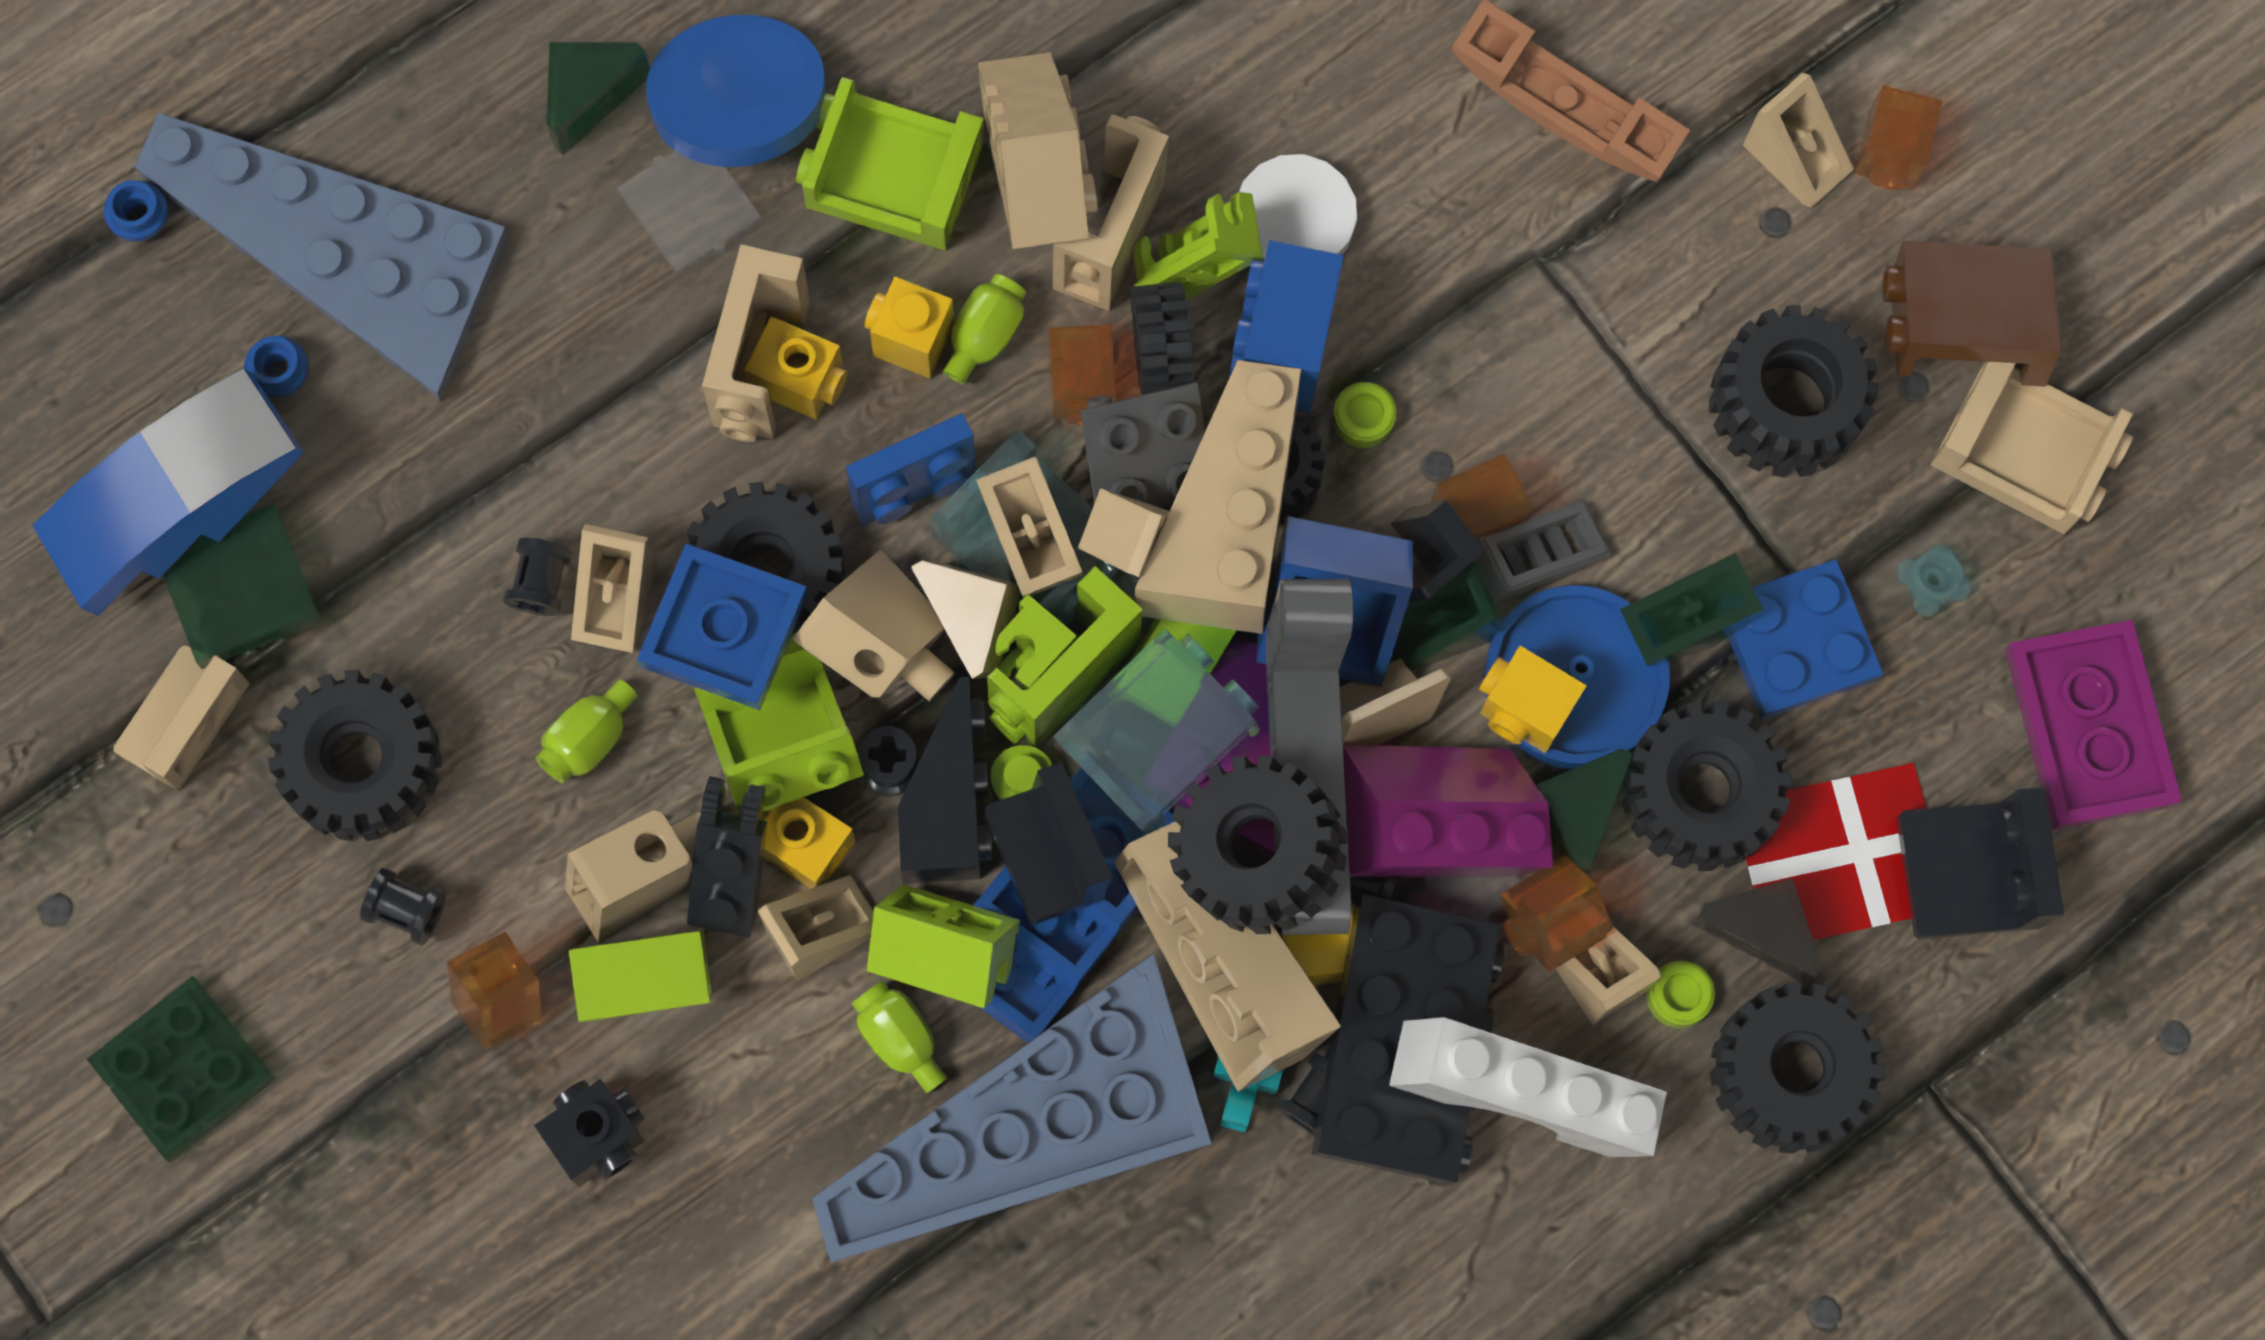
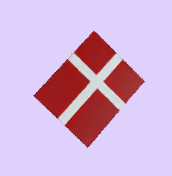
[1745,762,1927,950]

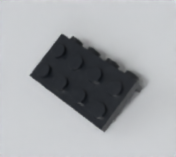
[1311,894,1504,1187]

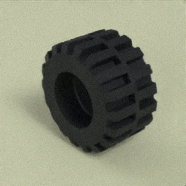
[1709,305,1879,478]

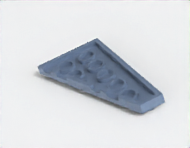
[135,113,508,401]
[812,954,1211,1263]

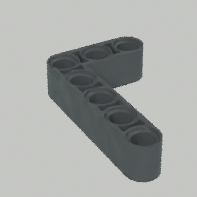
[1266,579,1353,935]

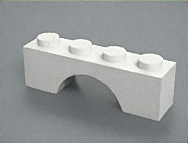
[1389,1017,1667,1157]

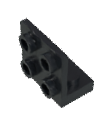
[1896,787,2064,939]

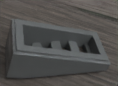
[1468,499,1611,608]

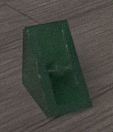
[547,42,650,155]
[1620,552,1765,667]
[1393,561,1502,671]
[1537,748,1633,883]

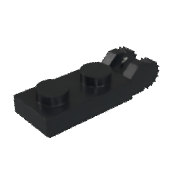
[687,776,767,938]

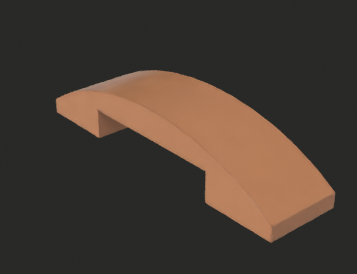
[1450,0,1690,182]

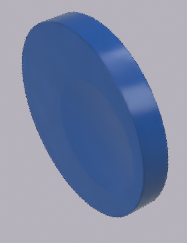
[646,15,827,167]
[1483,585,1670,769]

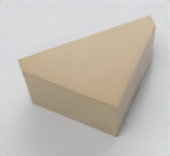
[1743,73,1854,208]
[976,456,1083,598]
[1078,488,1170,577]
[571,524,657,653]
[911,560,1020,679]
[758,875,874,982]
[1539,907,1661,1026]

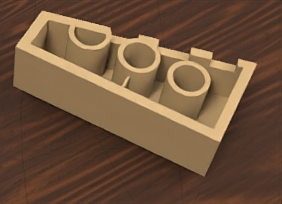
[978,52,1097,249]
[1135,360,1301,634]
[1114,822,1341,1092]

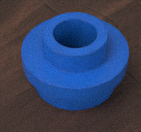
[104,180,168,242]
[244,336,309,398]

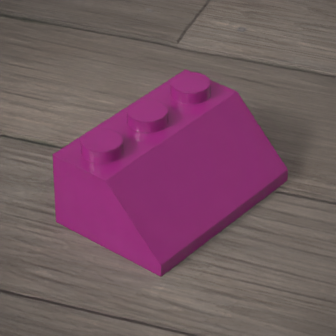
[1343,745,1553,877]

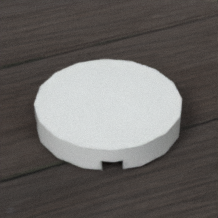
[1240,154,1357,261]

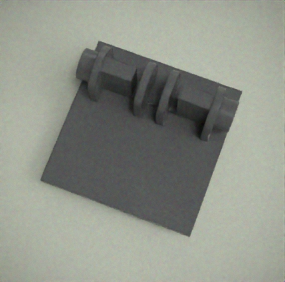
[1080,382,1205,511]

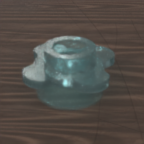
[1896,545,1971,616]

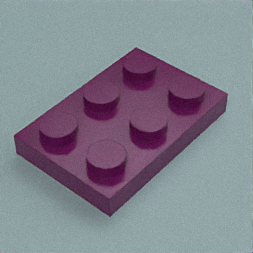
[2004,620,2182,831]

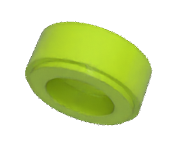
[1332,382,1396,448]
[1646,961,1715,1028]

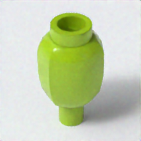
[943,274,1027,385]
[535,679,637,784]
[851,980,947,1094]

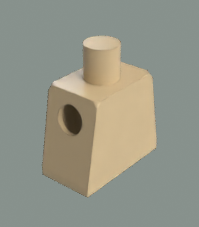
[793,550,955,702]
[565,809,701,942]

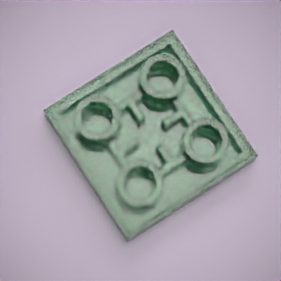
[163,503,322,669]
[87,976,277,1163]

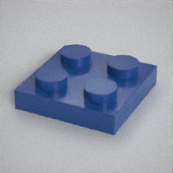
[845,413,976,526]
[637,544,808,710]
[1715,559,1883,720]

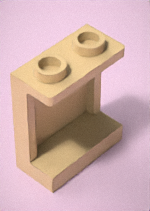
[1053,115,1169,311]
[702,245,810,442]
[1930,361,2133,534]

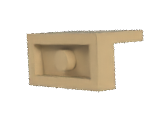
[114,646,250,791]
[1339,658,1451,746]

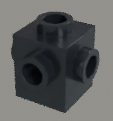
[534,1079,645,1187]

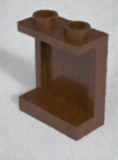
[1882,241,2061,387]

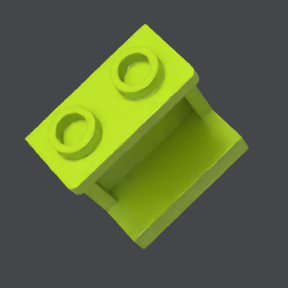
[796,77,984,251]
[987,566,1143,748]
[694,632,864,816]

